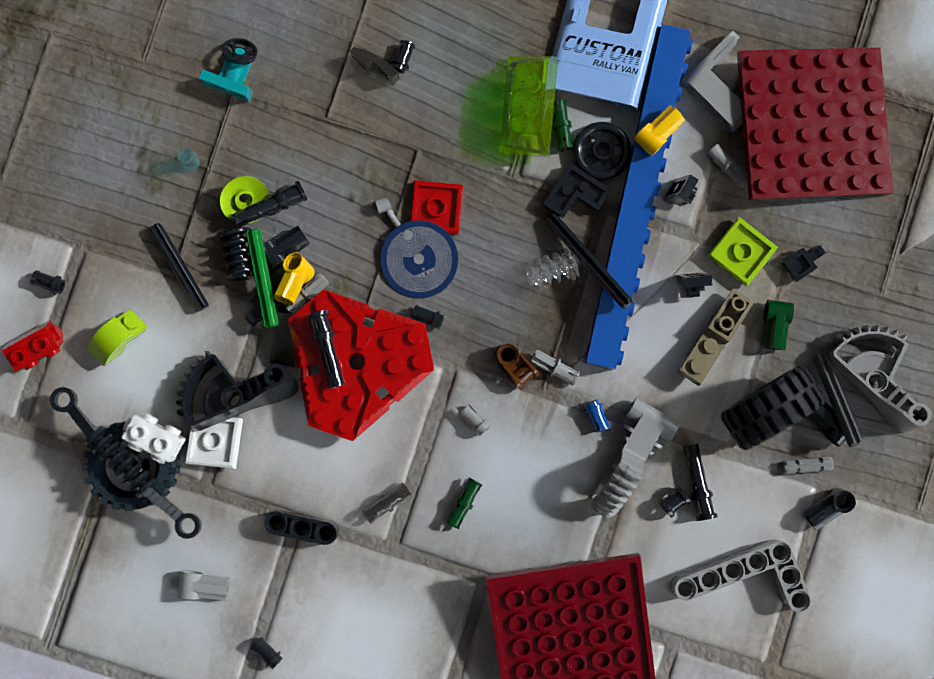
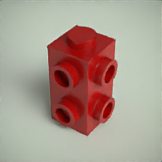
[1,320,64,372]

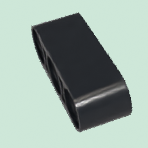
[265,510,339,545]

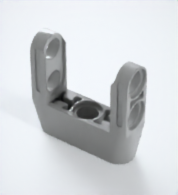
[683,31,743,133]

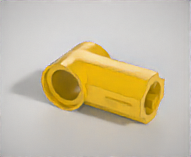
[634,105,685,156]
[273,252,315,306]

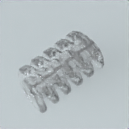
[524,248,580,291]

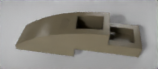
[678,288,754,386]

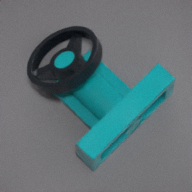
[199,38,257,102]

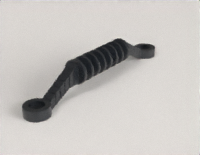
[50,387,202,539]

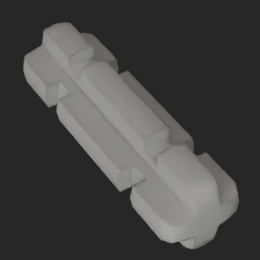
[783,457,834,474]

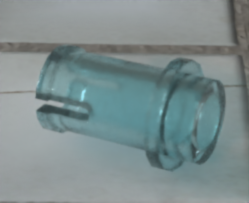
[177,148,200,171]

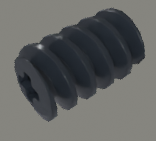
[220,227,254,281]

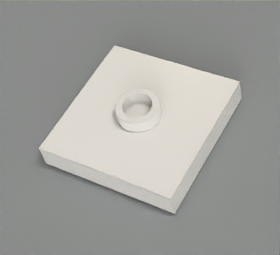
[185,413,243,469]

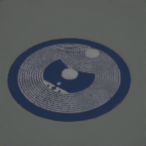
[380,220,458,298]

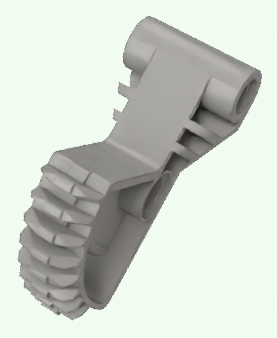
[828,325,932,433]
[591,397,680,518]

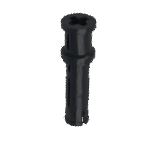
[232,180,308,227]
[306,309,345,389]
[683,443,718,521]

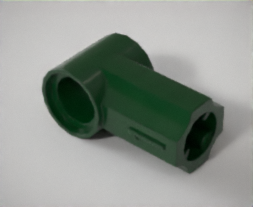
[763,299,794,351]

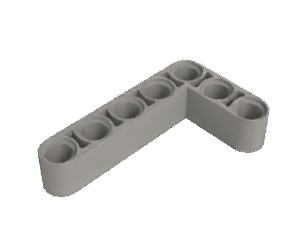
[671,539,811,613]

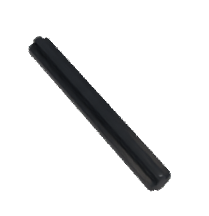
[546,213,633,309]

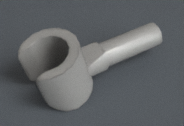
[376,198,401,228]

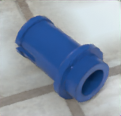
[584,399,610,433]

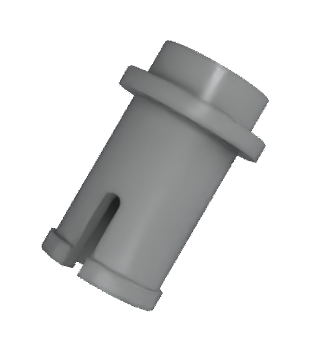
[459,404,491,436]

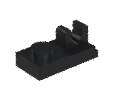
[663,174,699,205]
[677,272,712,298]

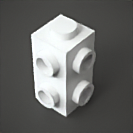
[122,413,186,464]

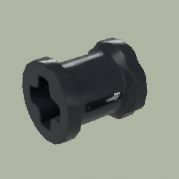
[658,485,691,518]

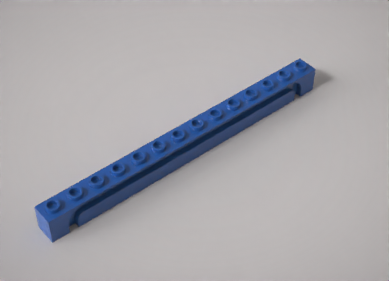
[584,24,693,370]

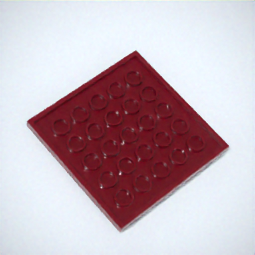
[737,47,894,200]
[486,553,656,679]

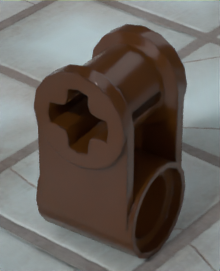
[496,343,540,391]

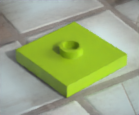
[707,217,778,287]

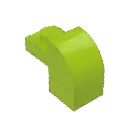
[87,309,148,366]

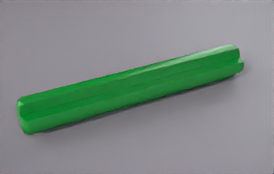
[246,229,279,328]

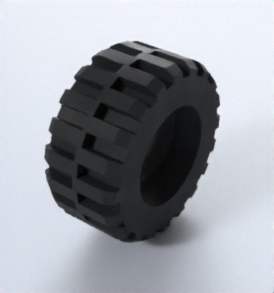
[721,365,825,451]

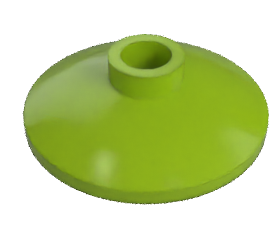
[219,176,270,224]

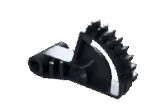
[175,351,299,431]

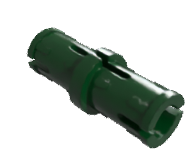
[551,99,573,152]
[445,477,483,529]

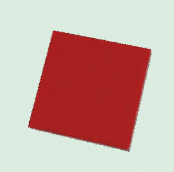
[410,180,463,235]

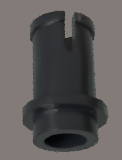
[390,40,415,74]
[30,270,65,295]
[411,305,444,330]
[250,637,283,670]

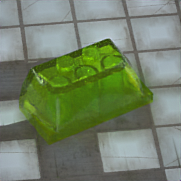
[499,56,558,157]

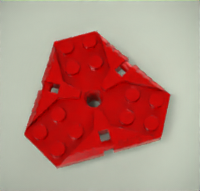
[288,289,435,441]

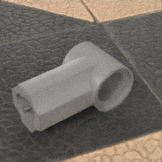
[177,570,230,601]

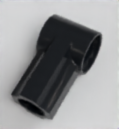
[263,225,310,272]
[808,402,846,447]
[803,488,856,531]

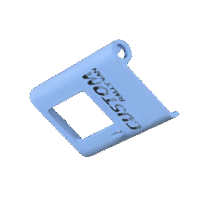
[543,0,667,112]

